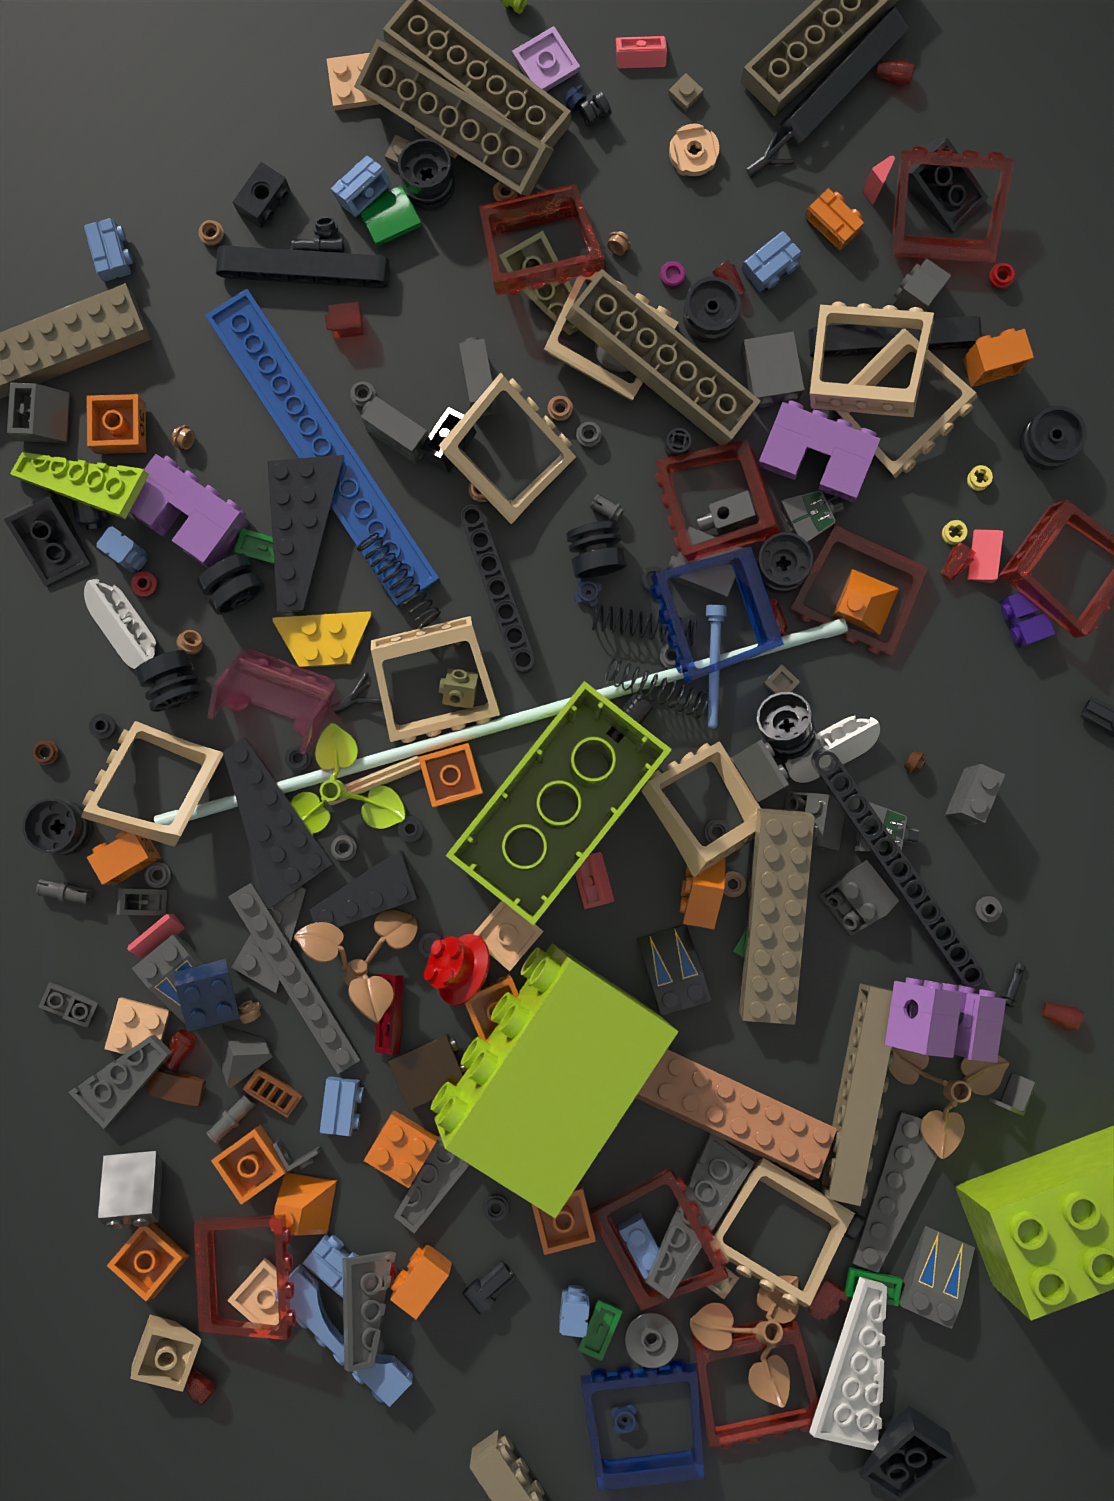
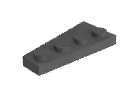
[231,887,308,993]
[68,1034,173,1129]
[342,1251,396,1372]

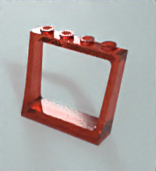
[892,146,1015,263]
[479,184,605,296]
[654,439,780,561]
[999,499,1114,638]
[790,524,928,656]
[590,1168,728,1310]
[194,1214,296,1340]
[691,1318,819,1449]

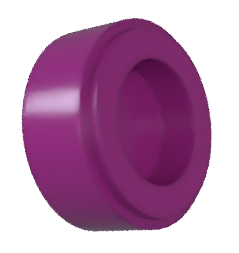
[660,261,685,289]

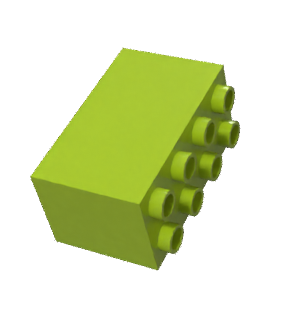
[446,681,672,926]
[431,943,679,1218]
[955,1126,1114,1321]

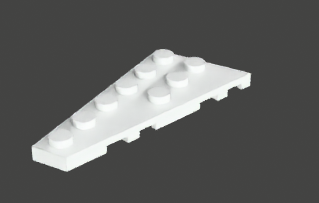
[809,1277,887,1451]

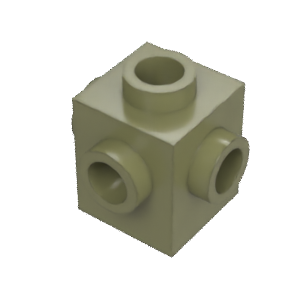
[439,668,479,709]

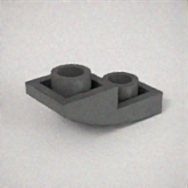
[38,982,98,1027]

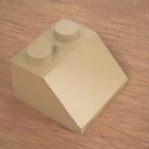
[131,1315,201,1392]

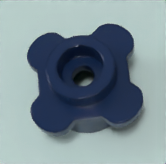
[564,85,587,112]
[574,578,602,607]
[610,1404,639,1434]

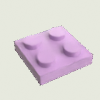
[512,26,580,92]

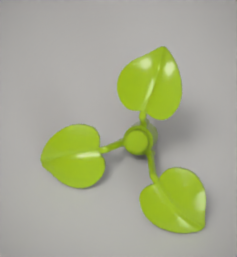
[291,723,405,834]

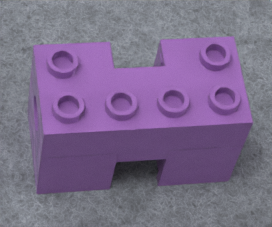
[759,401,880,503]
[129,454,249,568]
[885,977,1006,1063]

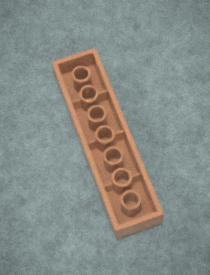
[635,1049,837,1180]

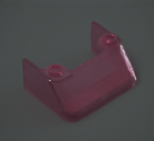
[207,649,335,754]

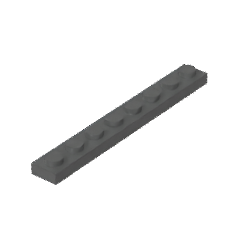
[228,882,360,1074]

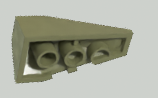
[499,231,579,336]

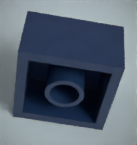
[174,959,240,1032]

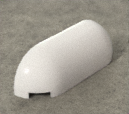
[84,579,156,669]
[786,716,880,783]

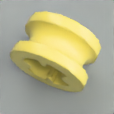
[967,465,993,491]
[942,520,967,545]

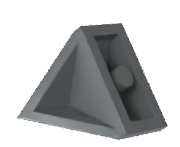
[222,1024,273,1089]

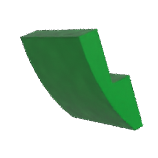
[360,185,421,247]

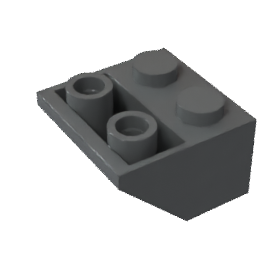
[7,383,71,443]
[730,739,789,802]
[784,791,845,850]
[819,860,899,936]

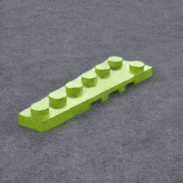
[10,452,149,519]

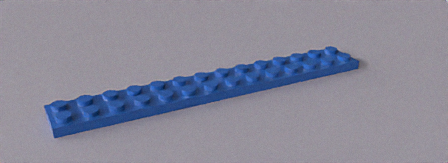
[205,289,440,607]

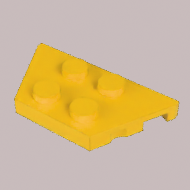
[273,611,372,668]

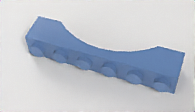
[275,1264,413,1407]

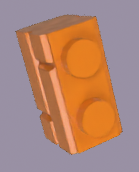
[805,188,864,251]

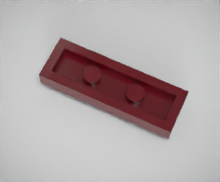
[375,973,404,1055]

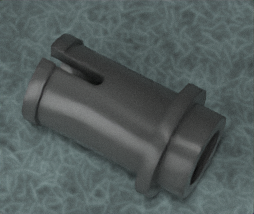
[590,494,624,522]

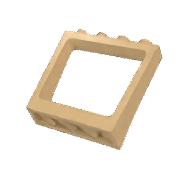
[543,266,679,401]
[810,302,934,417]
[834,328,978,478]
[439,373,576,524]
[371,616,500,743]
[81,721,223,847]
[642,741,761,877]
[705,1158,855,1307]

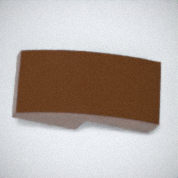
[147,1068,206,1106]

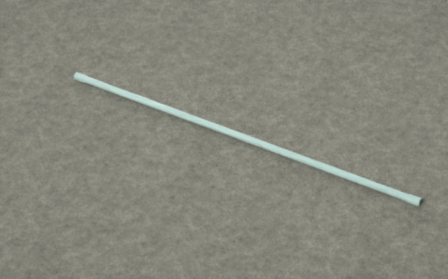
[154,618,848,825]

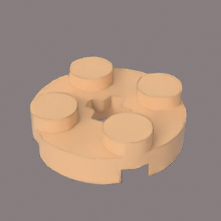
[669,124,719,176]

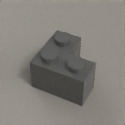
[893,258,951,312]

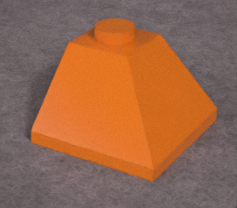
[832,569,899,635]
[271,1172,337,1235]

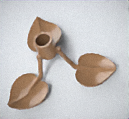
[294,910,417,1023]
[888,1047,1009,1159]
[690,1276,799,1407]

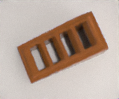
[243,1066,303,1118]

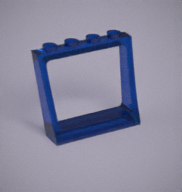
[651,546,784,683]
[581,1360,705,1491]

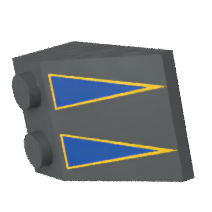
[132,933,205,1024]
[899,1225,975,1329]

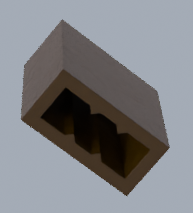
[388,1034,467,1110]

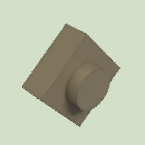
[668,73,704,111]
[385,134,411,166]
[763,664,800,694]
[702,1260,739,1299]

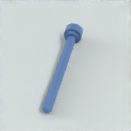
[706,605,727,729]

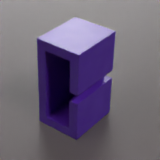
[1001,586,1055,648]

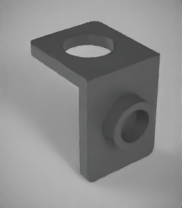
[988,1073,1036,1116]
[273,1139,322,1172]

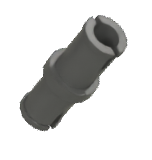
[36,879,92,905]
[206,1094,256,1144]

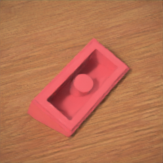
[616,36,667,69]
[862,155,895,205]
[967,530,1003,583]
[575,852,614,910]
[127,914,185,959]

